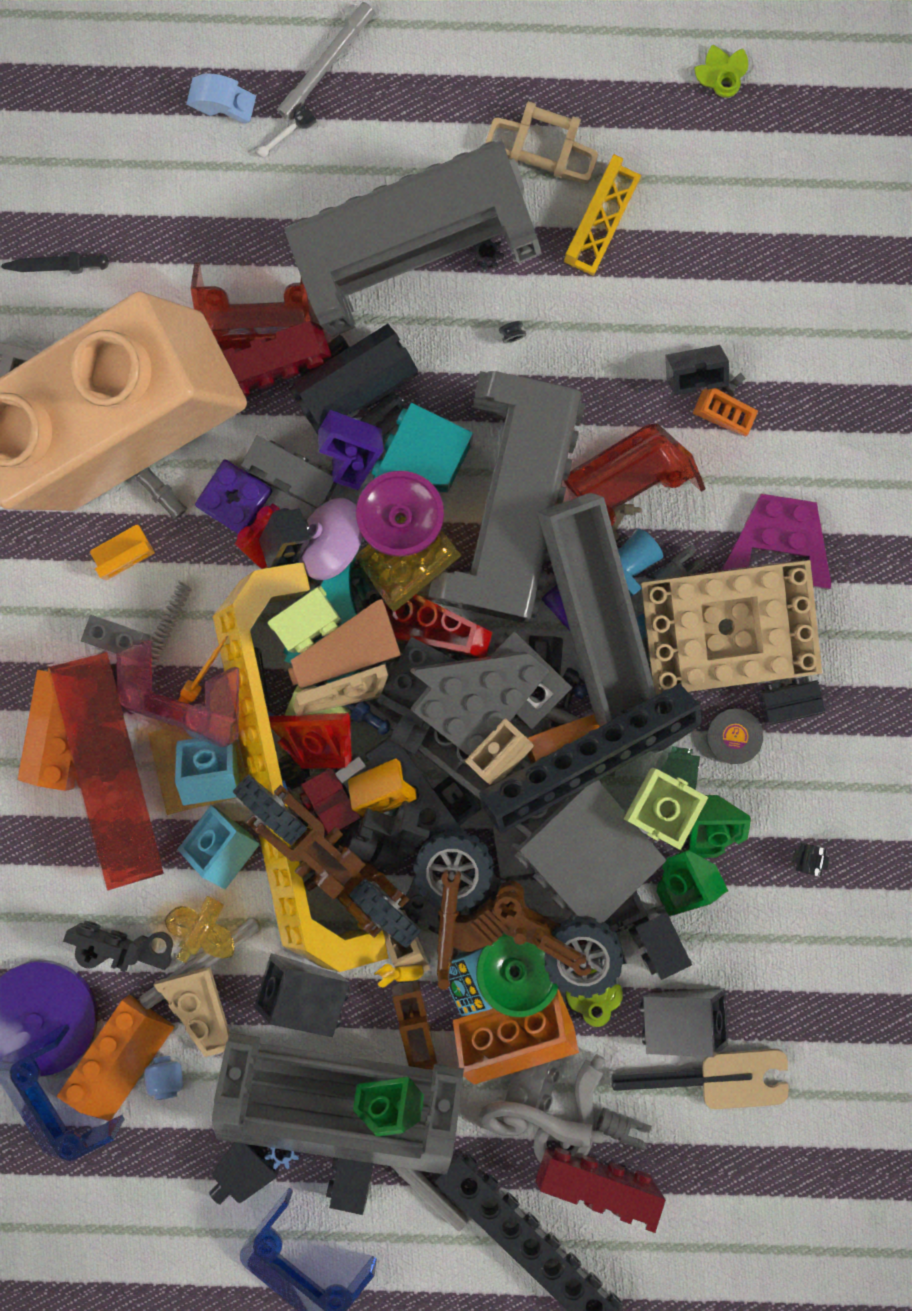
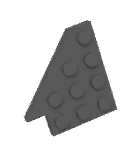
[410,651,549,756]

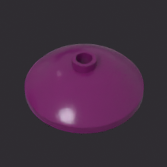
[356,471,444,556]

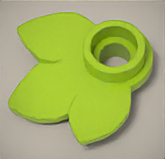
[694,45,748,98]
[566,969,623,1027]

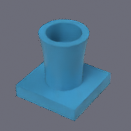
[618,528,663,598]

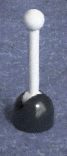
[258,103,317,157]

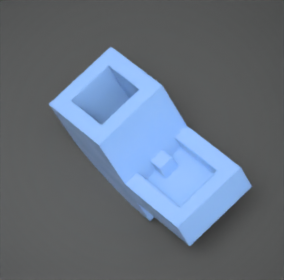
[186,74,256,124]

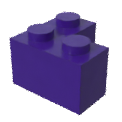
[318,410,383,490]

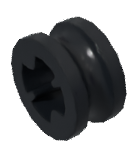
[499,321,527,344]

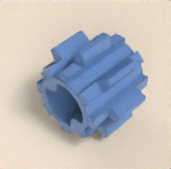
[264,1147,299,1169]

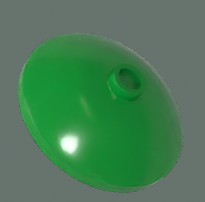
[476,934,558,1017]

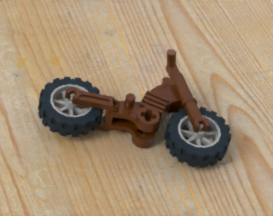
[233,774,422,948]
[413,829,623,998]

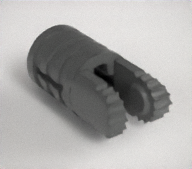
[651,544,706,580]
[596,1107,652,1151]

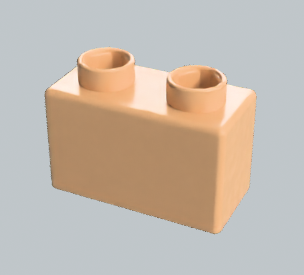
[0,291,247,511]

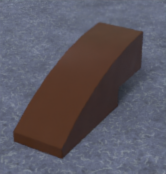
[392,980,438,1070]

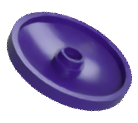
[0,960,98,1076]

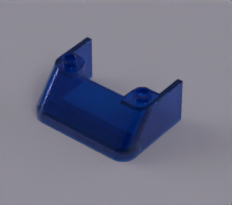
[0,1024,125,1161]
[240,1188,377,1311]

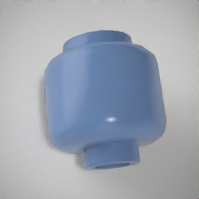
[144,1056,183,1100]

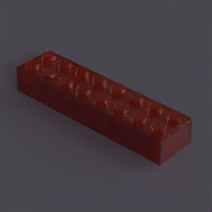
[47,651,164,891]

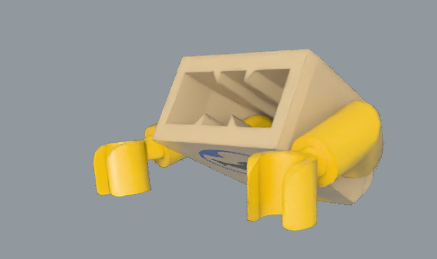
[355,910,430,988]

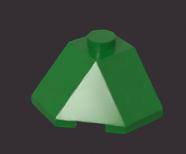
[687,795,751,858]
[656,850,728,917]
[353,1077,424,1136]

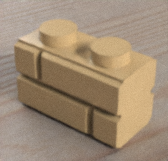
[465,718,534,785]

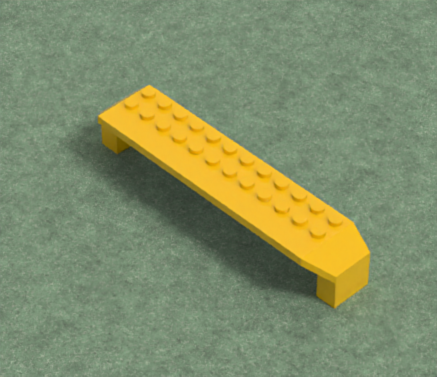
[213,562,389,972]

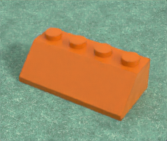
[17,670,92,791]
[453,989,579,1085]
[56,994,175,1121]

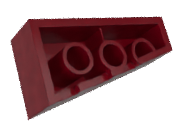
[222,320,332,397]
[535,1148,666,1233]

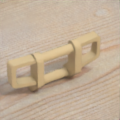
[485,101,598,184]

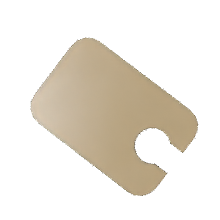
[702,1048,788,1109]

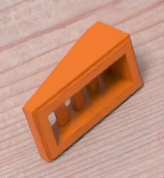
[693,388,758,437]

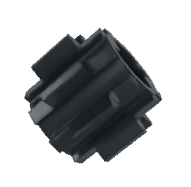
[469,239,504,273]
[278,754,310,790]
[792,843,830,876]

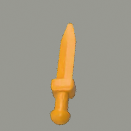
[170,636,228,718]

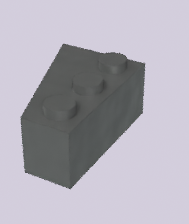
[241,435,337,509]

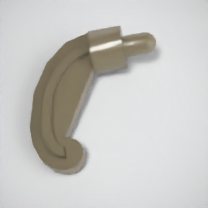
[609,504,642,541]

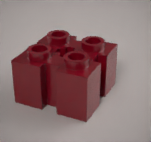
[299,768,360,836]

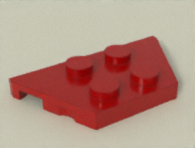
[268,713,351,769]

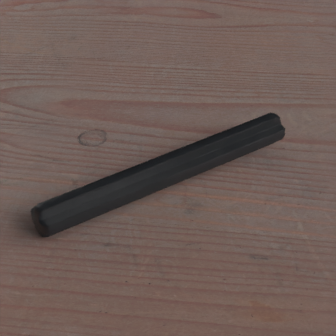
[611,1068,753,1091]

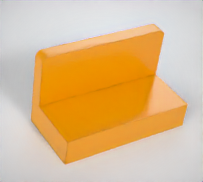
[90,525,155,581]
[348,759,416,818]

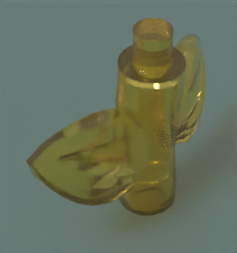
[164,896,234,964]

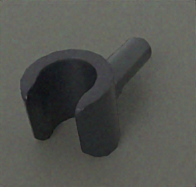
[562,667,580,709]

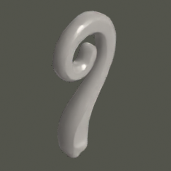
[534,1054,606,1163]
[479,1101,604,1148]

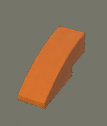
[527,714,600,764]

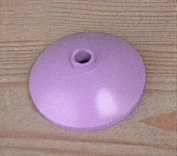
[299,498,363,580]

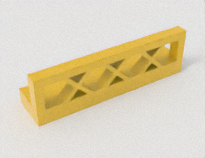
[564,154,642,276]

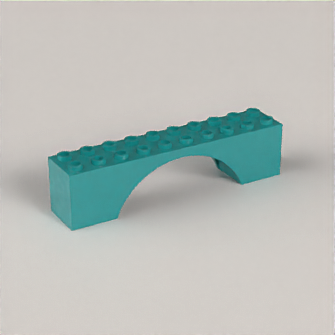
[283,403,473,683]

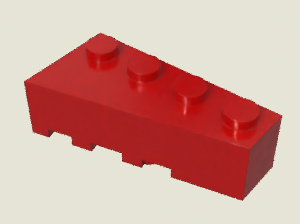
[384,579,492,658]

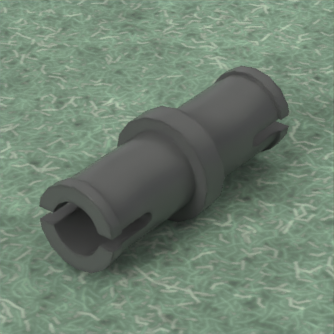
[136,467,188,520]

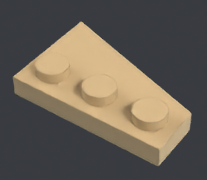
[294,664,388,716]
[154,967,230,1057]

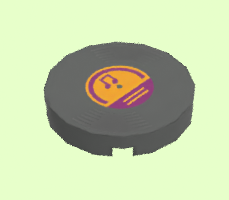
[706,709,763,764]

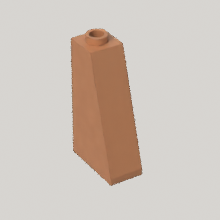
[288,599,401,689]

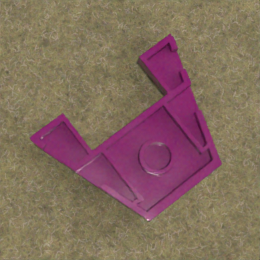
[721,494,831,590]

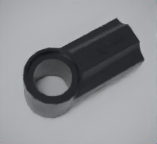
[350,563,387,609]

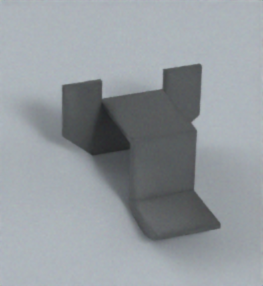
[723,372,746,397]

